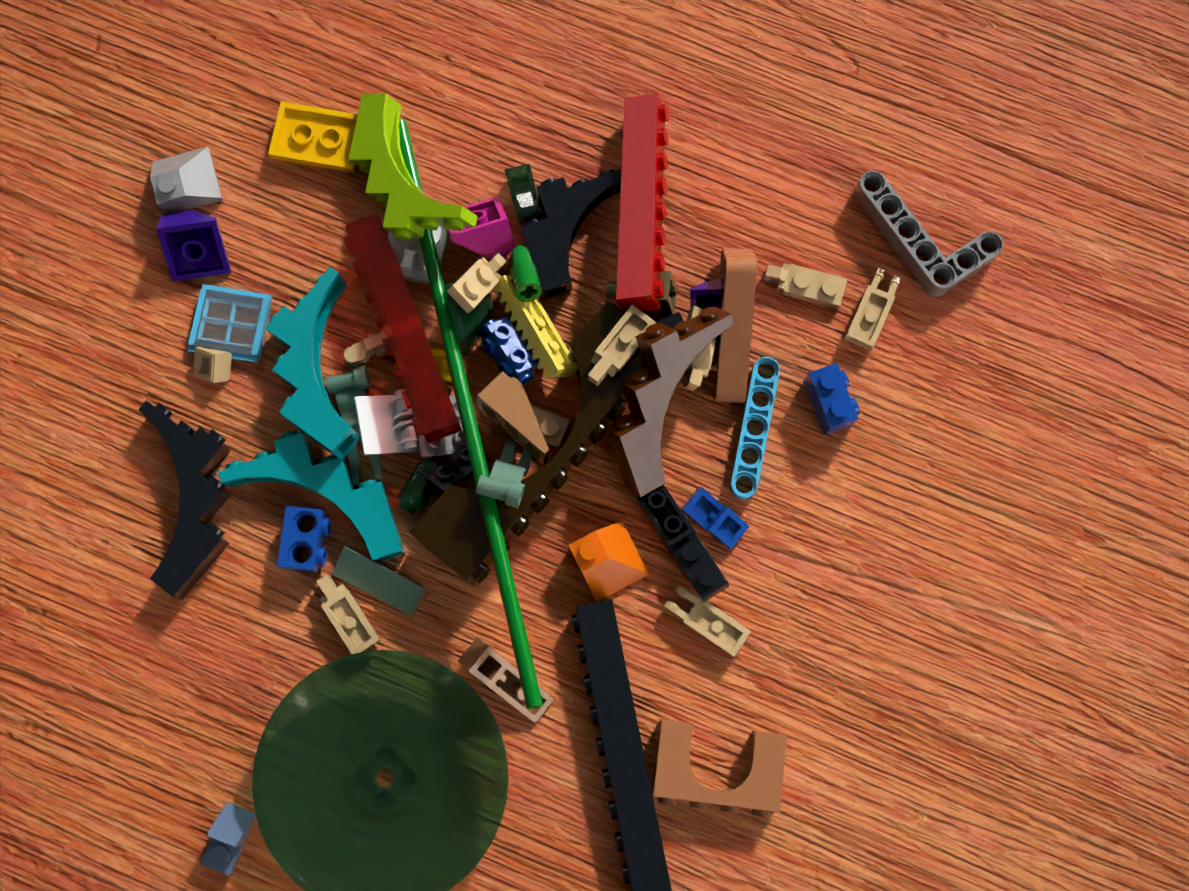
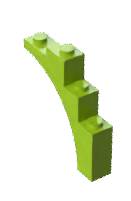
[348,93,478,241]

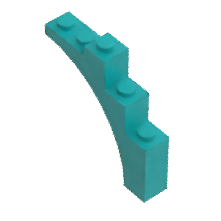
[265,267,361,461]
[218,431,406,563]

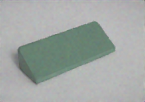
[332,546,426,617]

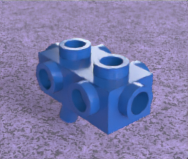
[481,317,540,386]

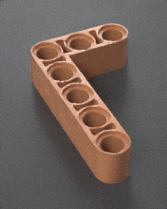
[714,247,757,403]

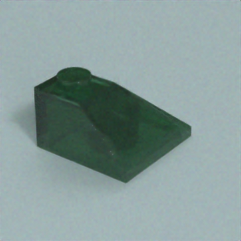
[444,283,494,357]

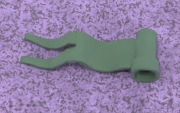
[325,365,383,486]
[476,439,533,509]

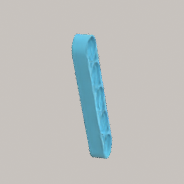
[730,357,780,500]

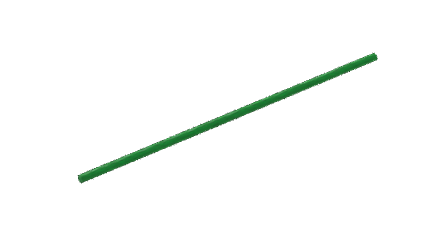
[399,119,543,710]

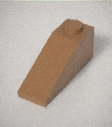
[477,371,549,465]
[458,637,554,723]

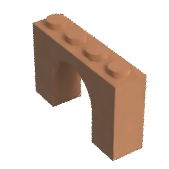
[652,719,787,817]

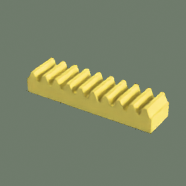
[494,275,578,379]

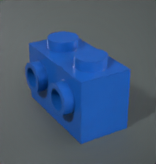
[804,363,860,435]

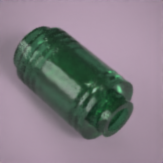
[396,458,438,515]

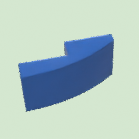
[681,487,749,549]

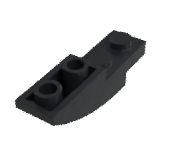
[637,484,729,603]

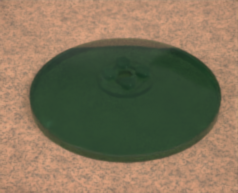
[252,650,509,891]

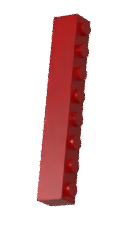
[616,93,669,313]

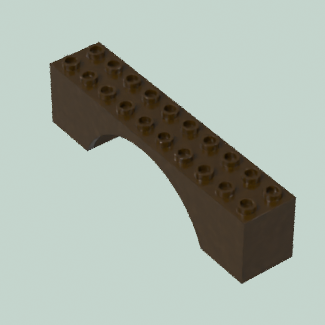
[409,300,646,586]

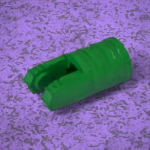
[510,245,542,302]

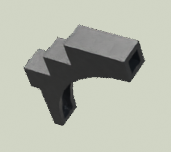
[138,400,230,600]

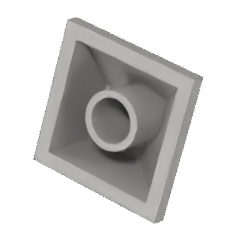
[150,146,223,213]

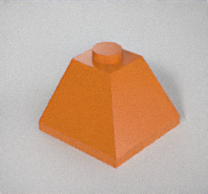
[568,521,650,602]

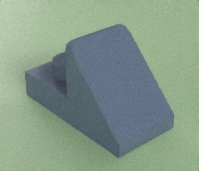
[200,802,257,876]

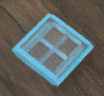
[188,284,273,364]

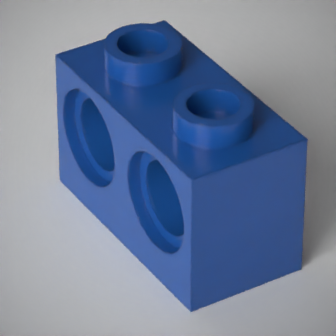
[277,506,331,573]

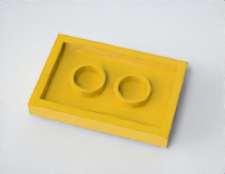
[268,101,358,173]

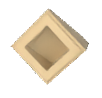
[193,347,232,383]

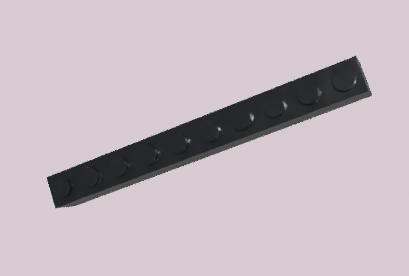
[571,599,672,891]

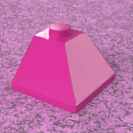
[448,196,516,258]

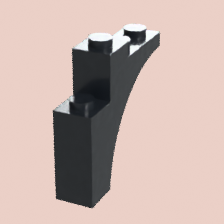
[520,169,622,300]

